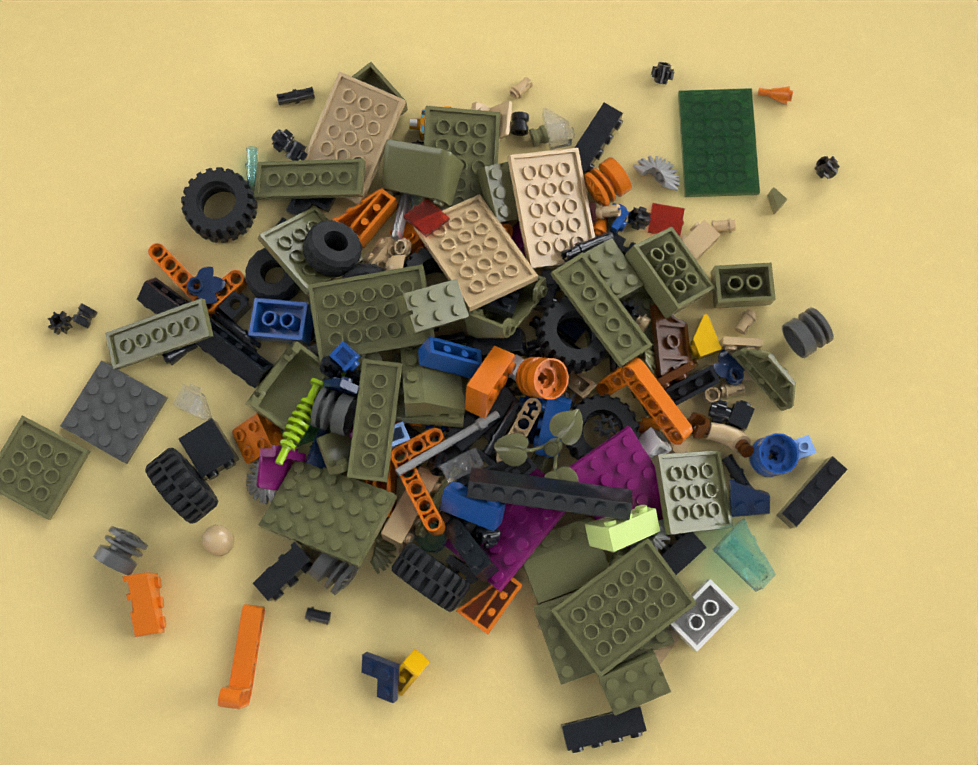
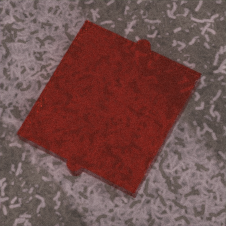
[404,199,450,237]
[648,203,685,237]

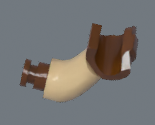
[687,412,754,458]

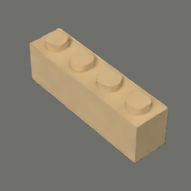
[681,219,721,261]
[381,466,442,549]

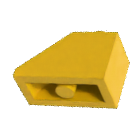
[690,314,722,361]
[398,649,430,697]

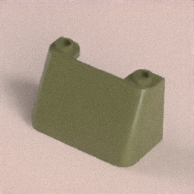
[382,139,464,207]
[465,275,548,338]
[245,341,331,432]

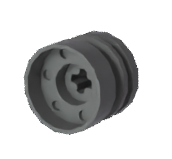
[782,307,834,358]
[311,387,357,436]
[93,526,148,575]
[308,553,359,595]

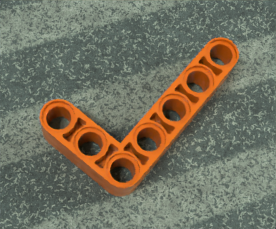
[148,243,247,316]
[596,358,693,445]
[391,428,446,536]
[218,604,265,709]

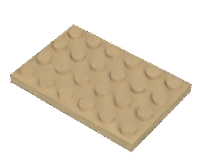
[305,72,406,204]
[507,148,595,269]
[413,194,538,312]

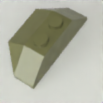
[731,348,796,411]

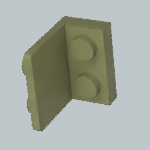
[317,431,352,475]

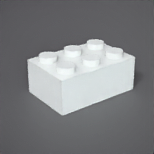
[669,579,739,651]

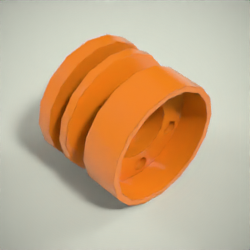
[583,157,632,206]
[516,357,569,400]

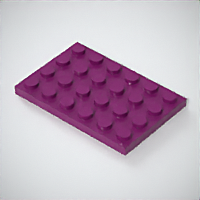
[569,426,671,549]
[443,468,566,592]

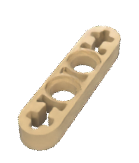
[496,398,542,462]

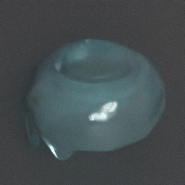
[417,523,447,554]

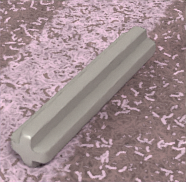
[391,194,411,241]

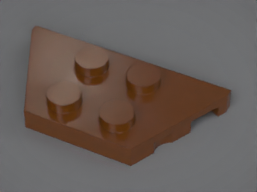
[650,304,691,377]
[631,358,699,398]

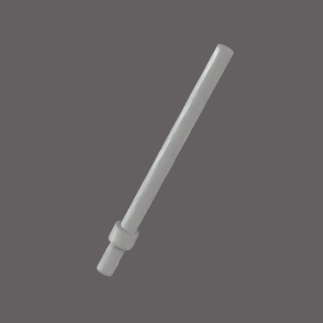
[395,411,500,476]

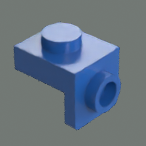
[610,203,629,234]
[329,341,361,372]

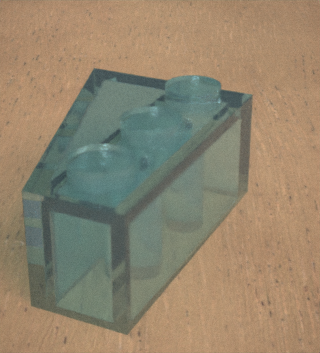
[712,518,776,592]

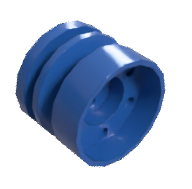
[749,433,799,477]

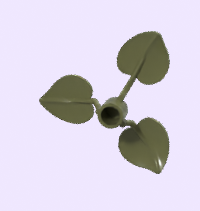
[494,409,583,482]

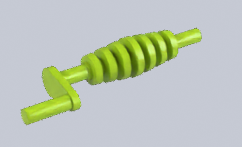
[275,372,346,465]

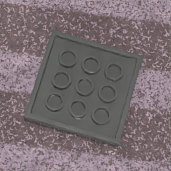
[60,360,168,464]

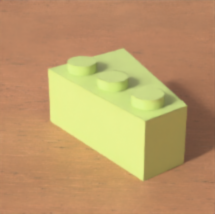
[585,505,660,552]

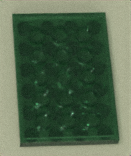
[678,88,760,197]

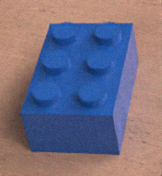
[248,298,314,345]

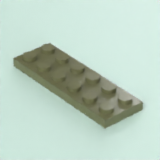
[254,158,366,200]
[551,252,653,368]
[105,299,213,369]
[347,359,403,482]

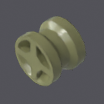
[529,125,549,147]

